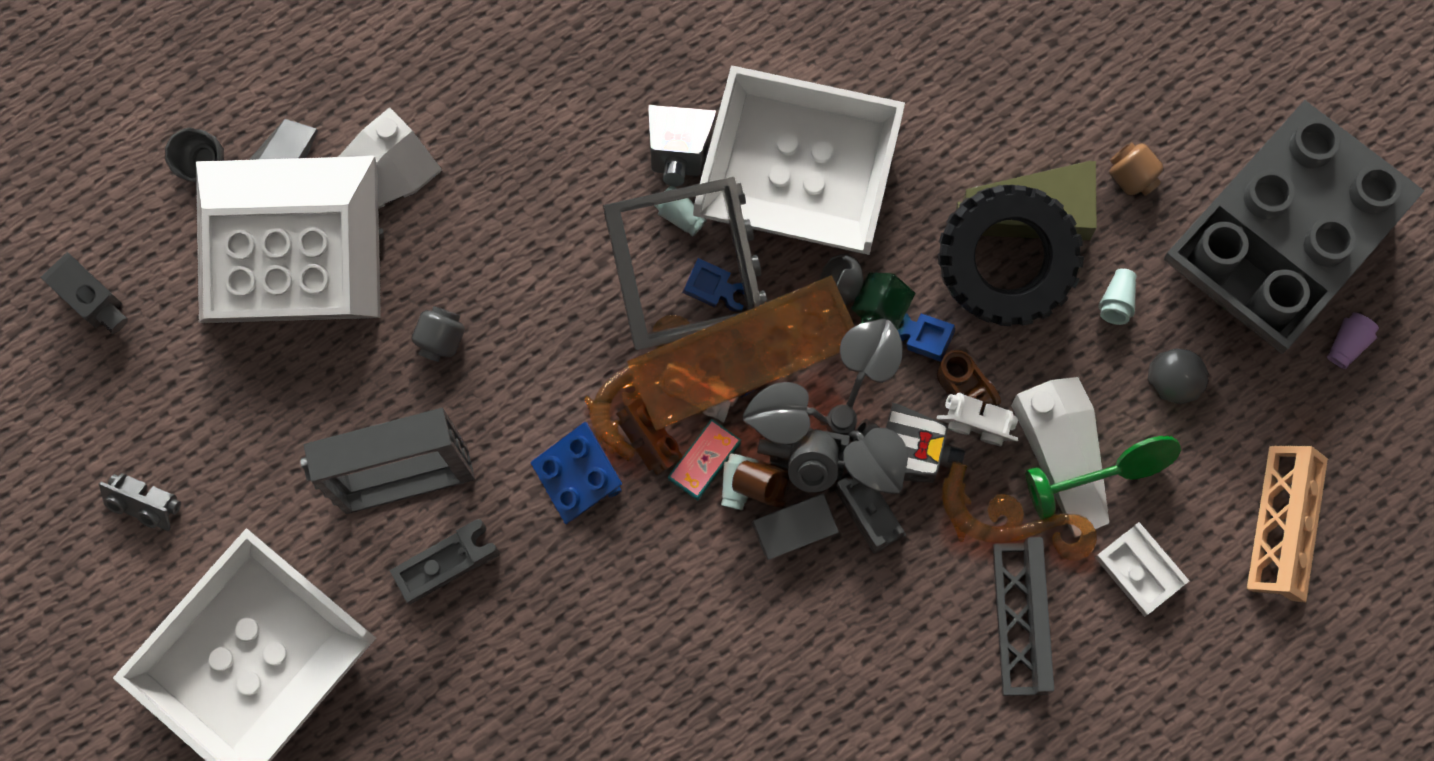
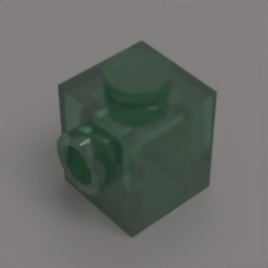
[851,272,916,330]

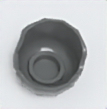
[165,127,224,182]
[812,254,863,308]
[1148,348,1209,405]

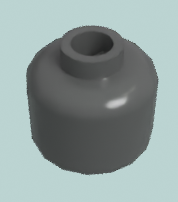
[411,306,465,362]

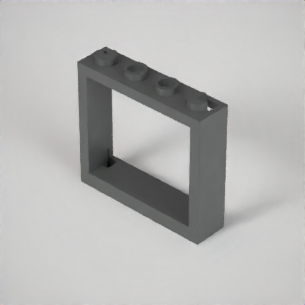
[602,177,768,350]
[300,407,475,514]

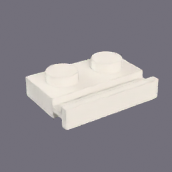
[1095,522,1189,617]

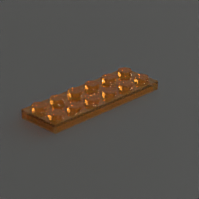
[627,275,855,431]

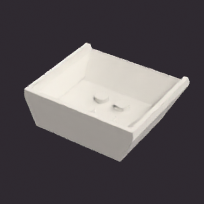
[693,65,905,255]
[196,156,381,323]
[113,528,376,761]

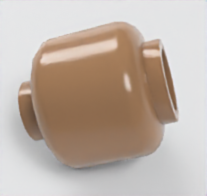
[1109,142,1163,196]

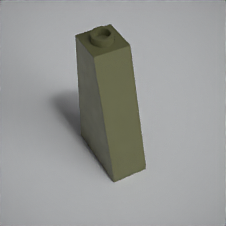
[956,161,1097,240]

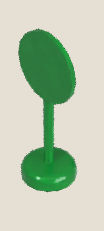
[1025,436,1181,520]

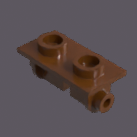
[616,396,683,475]

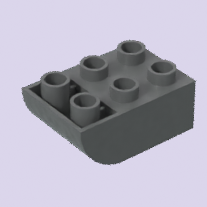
[1164,100,1425,354]

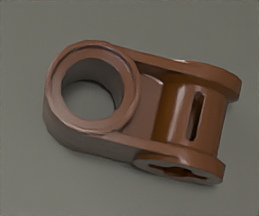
[937,350,1002,413]
[732,460,790,508]

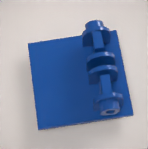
[530,422,622,524]

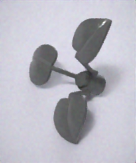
[743,319,908,494]

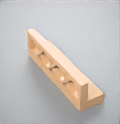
[1247,446,1328,602]

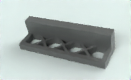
[993,537,1054,696]

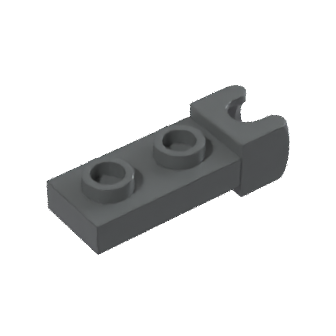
[390,519,500,605]

